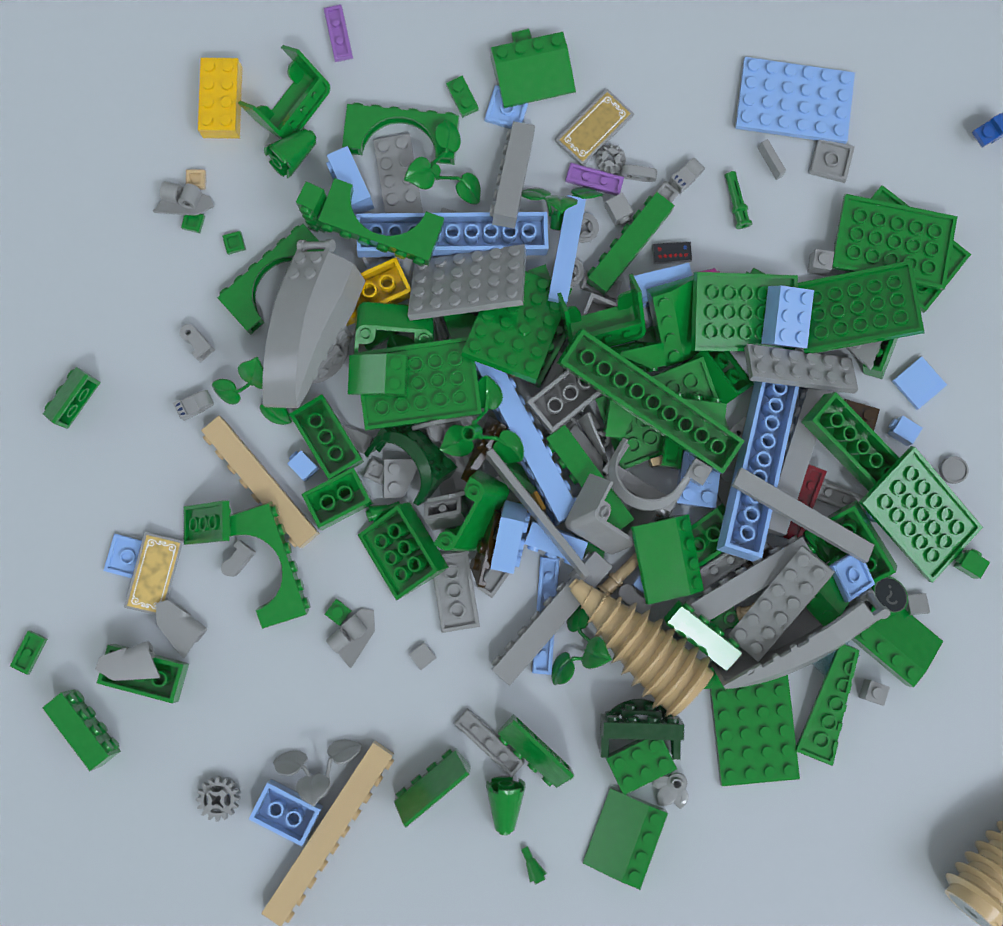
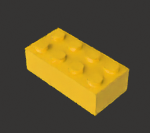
[198,58,243,139]
[346,257,411,326]

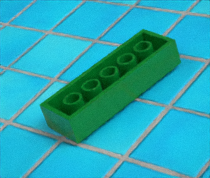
[801,392,899,491]

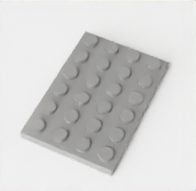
[408,244,526,321]

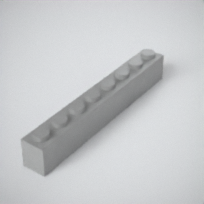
[768,388,832,537]
[675,535,812,639]
[491,552,612,686]

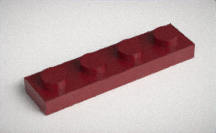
[783,464,827,539]

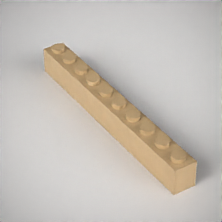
[261,741,394,926]

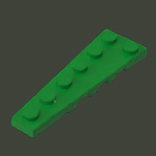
[796,644,860,766]

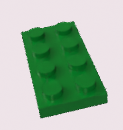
[184,501,231,545]

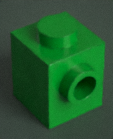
[954,549,990,579]

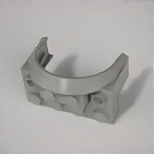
[312,326,353,384]
[602,438,691,517]

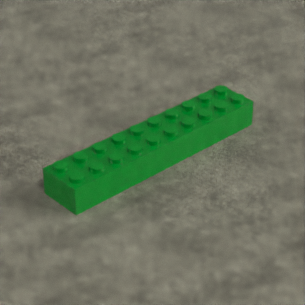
[557,329,745,474]

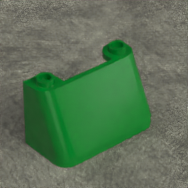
[433,469,509,551]

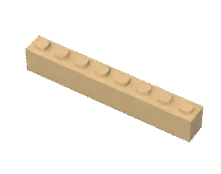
[201,416,320,548]

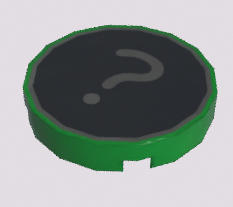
[871,577,908,615]

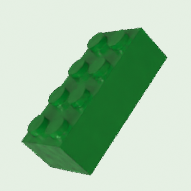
[289,394,364,479]
[96,644,189,704]
[42,689,121,771]

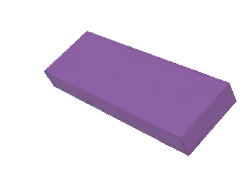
[324,4,353,62]
[565,163,624,196]

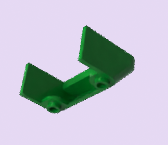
[238,45,330,139]
[557,274,646,347]
[353,301,434,355]

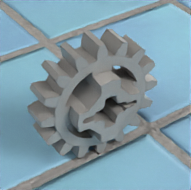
[196,776,241,822]

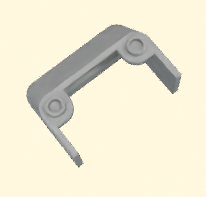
[412,416,486,502]
[565,473,657,555]

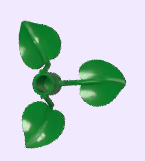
[404,119,481,205]
[522,187,603,230]
[212,357,292,425]
[440,375,524,463]
[551,605,612,686]

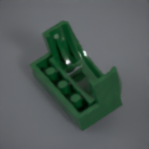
[364,424,458,506]
[599,699,684,760]

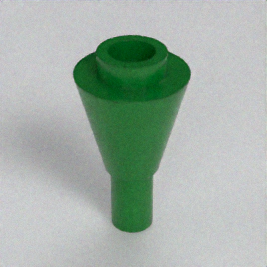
[365,501,400,523]
[521,846,547,885]

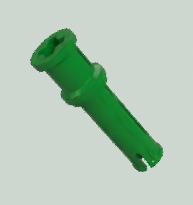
[724,171,753,229]

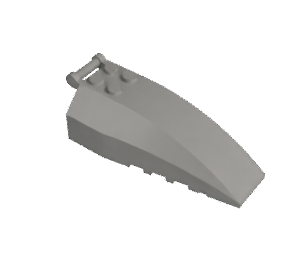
[262,239,365,408]
[710,561,890,689]

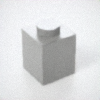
[605,192,633,226]
[807,249,834,276]
[683,458,713,486]
[858,679,890,706]

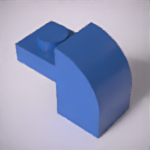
[972,113,1003,148]

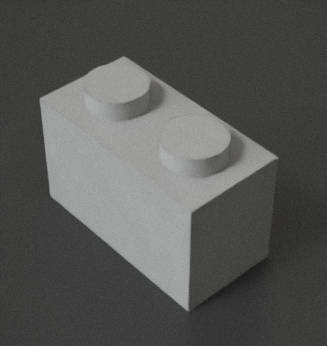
[424,496,469,531]

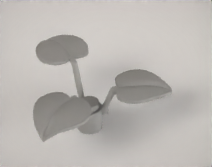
[273,739,362,807]

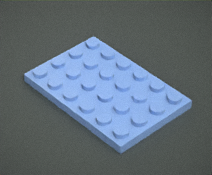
[735,57,855,144]

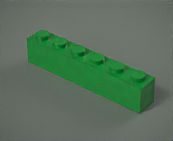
[586,192,675,296]
[545,425,635,530]

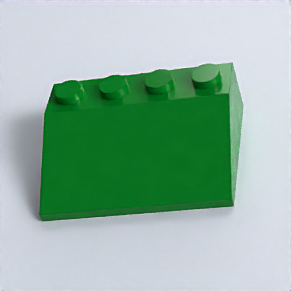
[491,32,576,108]
[646,276,700,367]
[804,500,897,583]
[358,502,449,601]
[631,514,704,604]
[852,604,943,687]
[498,714,575,788]
[394,748,471,828]
[582,788,668,890]

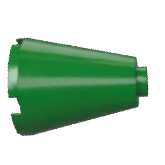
[264,129,317,179]
[486,776,526,835]

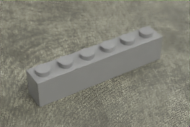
[490,121,535,229]

